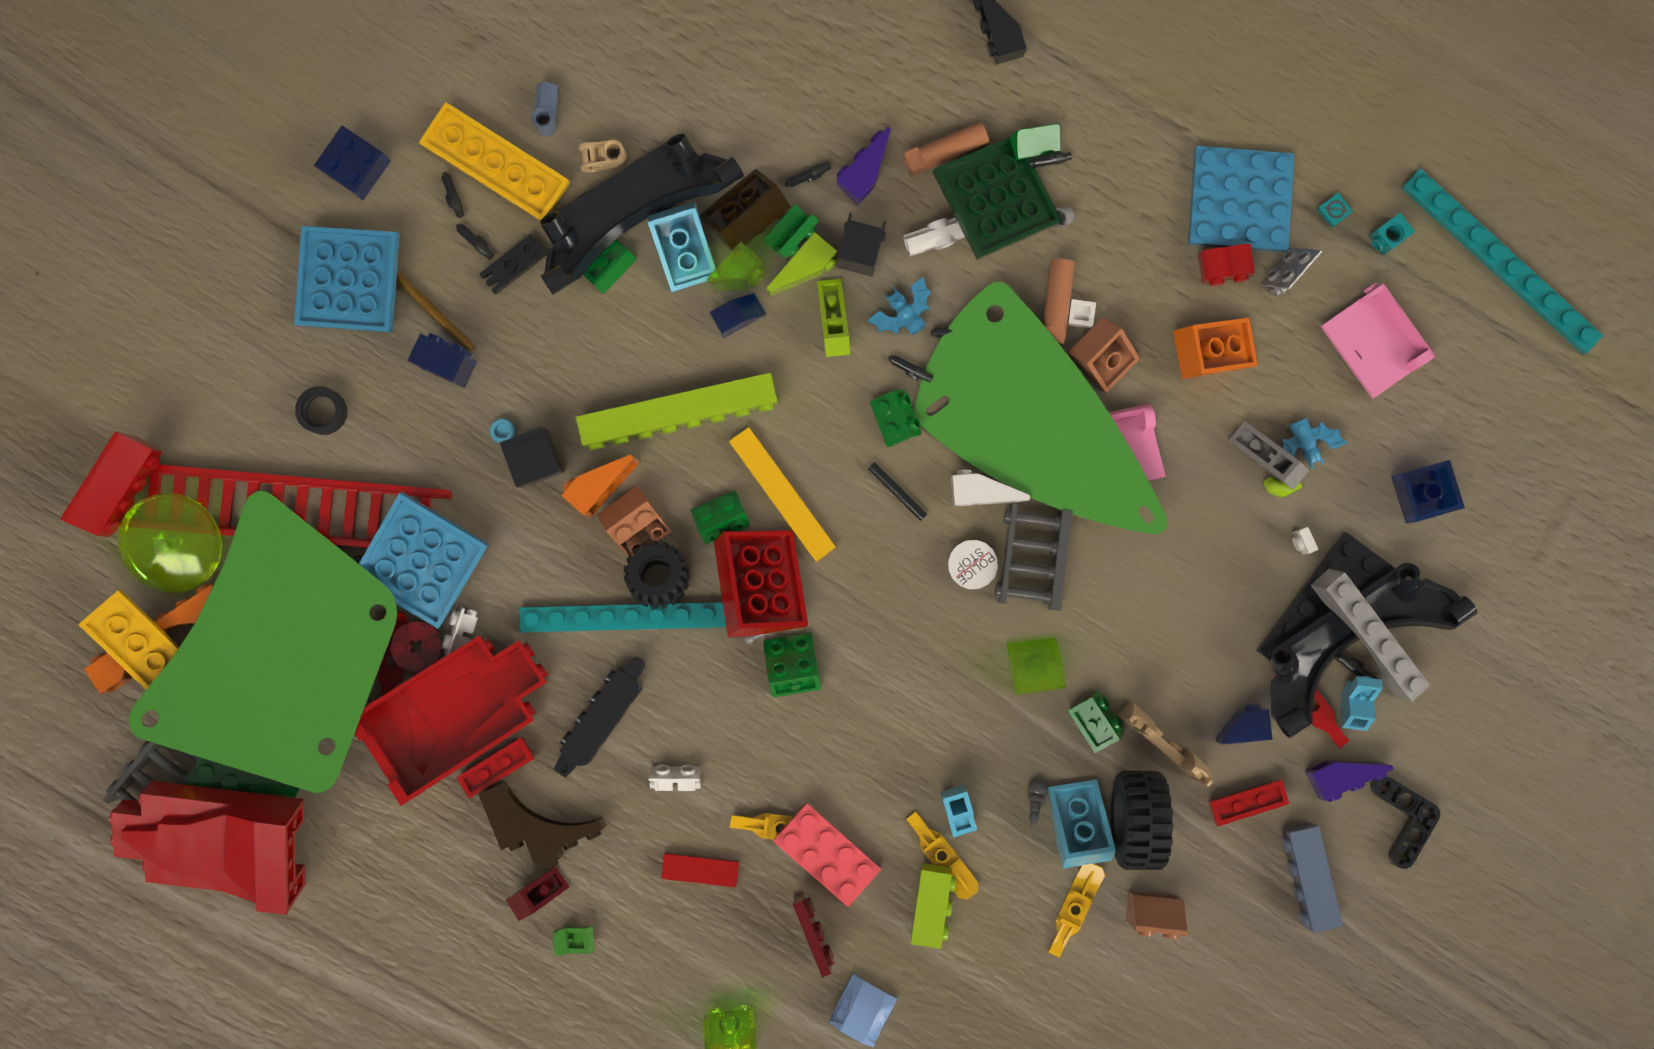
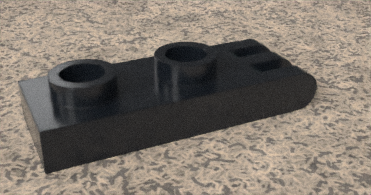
[480,234,547,295]

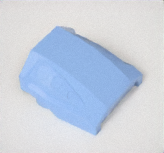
[829,973,897,1047]

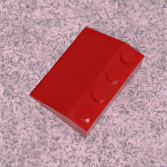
[713,530,808,637]

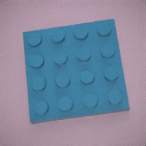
[1188,146,1295,252]
[294,226,400,333]
[359,492,489,629]

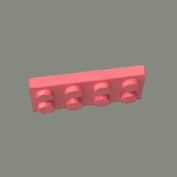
[773,802,881,907]

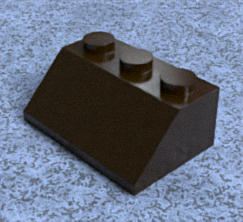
[700,169,791,254]

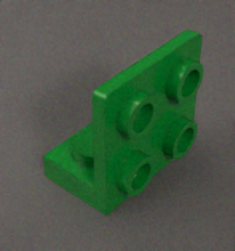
[763,632,821,698]

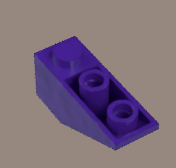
[836,127,891,206]
[1305,760,1394,802]

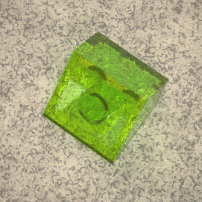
[707,242,765,292]
[1006,637,1066,695]
[703,1005,759,1049]

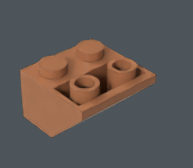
[597,486,671,557]
[1126,890,1187,939]

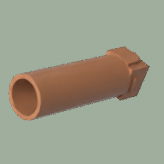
[903,122,989,177]
[1042,259,1075,347]

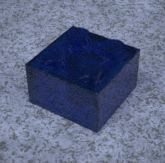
[313,125,391,200]
[407,333,477,388]
[1391,460,1465,524]

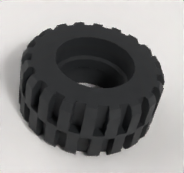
[1111,771,1173,870]

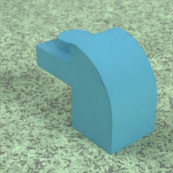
[1341,676,1383,731]
[940,785,977,837]

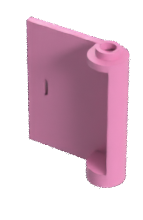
[1320,282,1436,399]
[1109,403,1166,481]

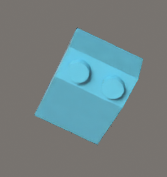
[648,201,718,292]
[1048,779,1116,869]

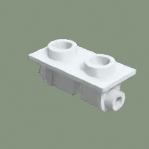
[442,606,478,656]
[649,764,701,791]

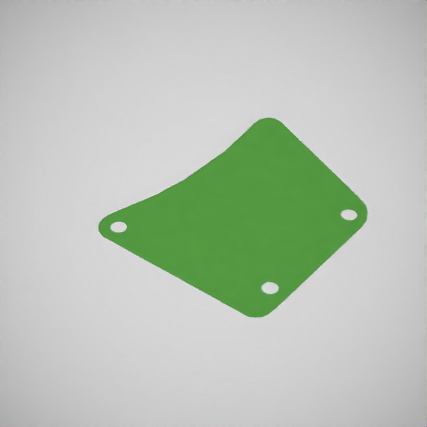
[129,491,397,793]

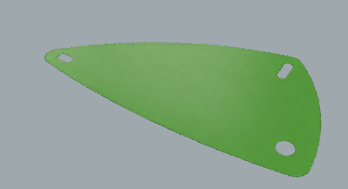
[914,282,1168,534]

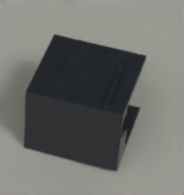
[837,212,886,277]
[499,427,564,488]

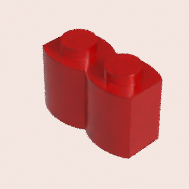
[1198,244,1255,287]

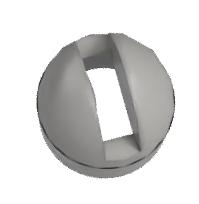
[1056,206,1075,227]

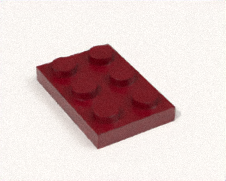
[793,892,834,978]

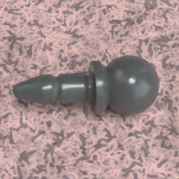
[1027,779,1048,827]

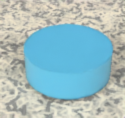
[490,419,516,443]

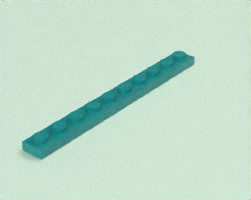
[1401,168,1604,355]
[520,602,726,632]

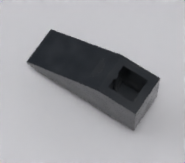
[973,0,1027,65]

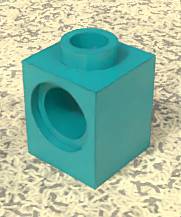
[1369,212,1415,255]

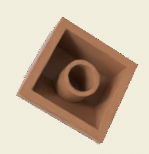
[1068,317,1140,393]

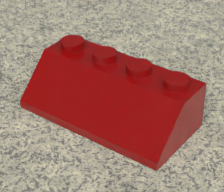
[60,431,163,537]

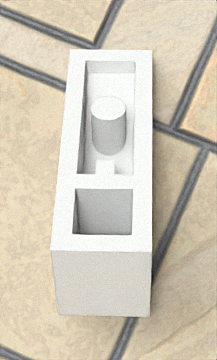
[951,470,1030,507]

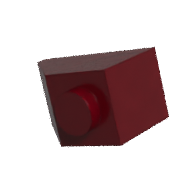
[506,867,569,921]

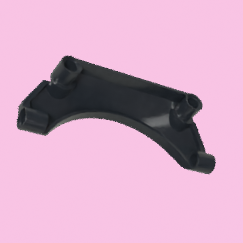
[540,133,744,295]
[1271,563,1478,738]

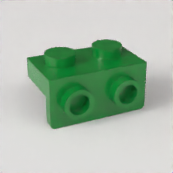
[763,205,819,258]
[870,389,922,448]
[690,490,750,544]

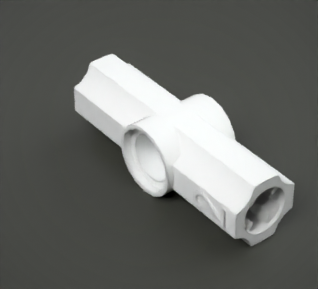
[903,218,965,257]

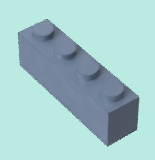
[1281,823,1343,933]

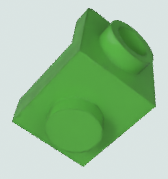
[553,926,595,956]

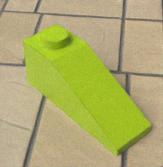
[766,232,837,296]
[817,278,850,357]

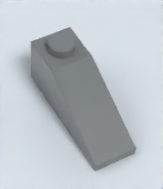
[1229,421,1309,490]

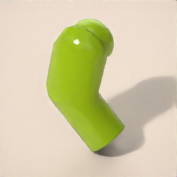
[1263,476,1302,498]

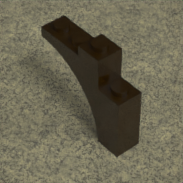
[478,781,606,870]

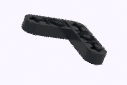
[1370,776,1440,869]

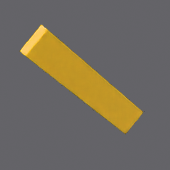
[729,427,836,562]

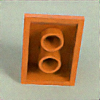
[1173,318,1258,379]
[561,454,640,518]

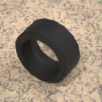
[295,387,347,435]

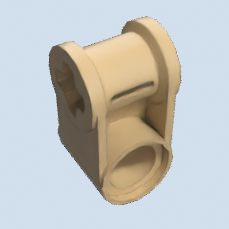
[578,140,628,173]

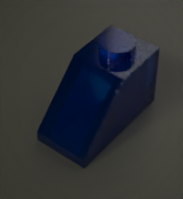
[710,293,766,339]
[1216,704,1273,745]

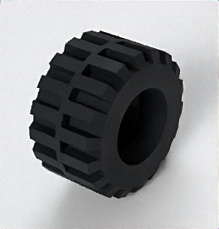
[623,541,690,609]

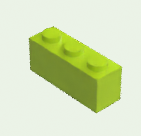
[911,863,956,949]

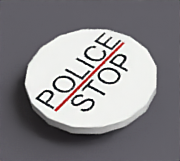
[948,540,998,589]

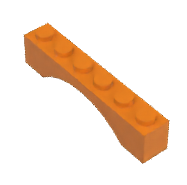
[84,584,214,694]

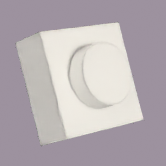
[1067,299,1096,328]
[1292,527,1319,555]

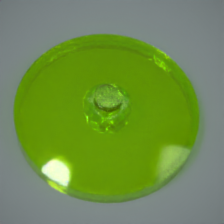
[118,493,222,593]

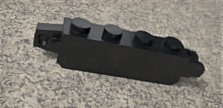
[554,658,646,778]

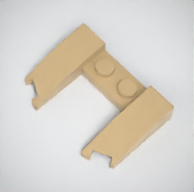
[1117,700,1212,787]

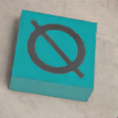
[1316,193,1353,228]

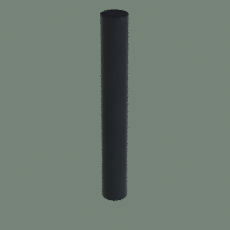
[868,462,927,521]

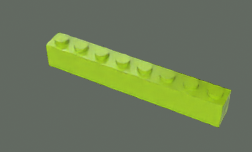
[576,372,778,451]

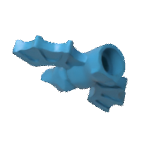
[868,278,931,335]
[1282,418,1347,469]

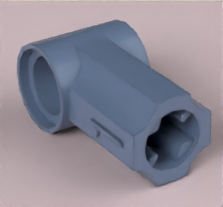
[531,82,559,137]

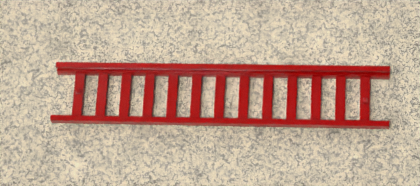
[119,464,452,548]

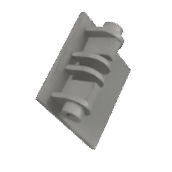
[1261,248,1322,297]

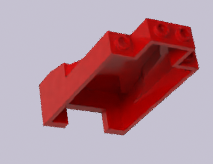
[355,635,548,806]
[109,781,305,915]

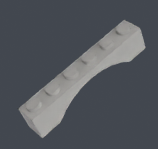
[1311,569,1430,702]

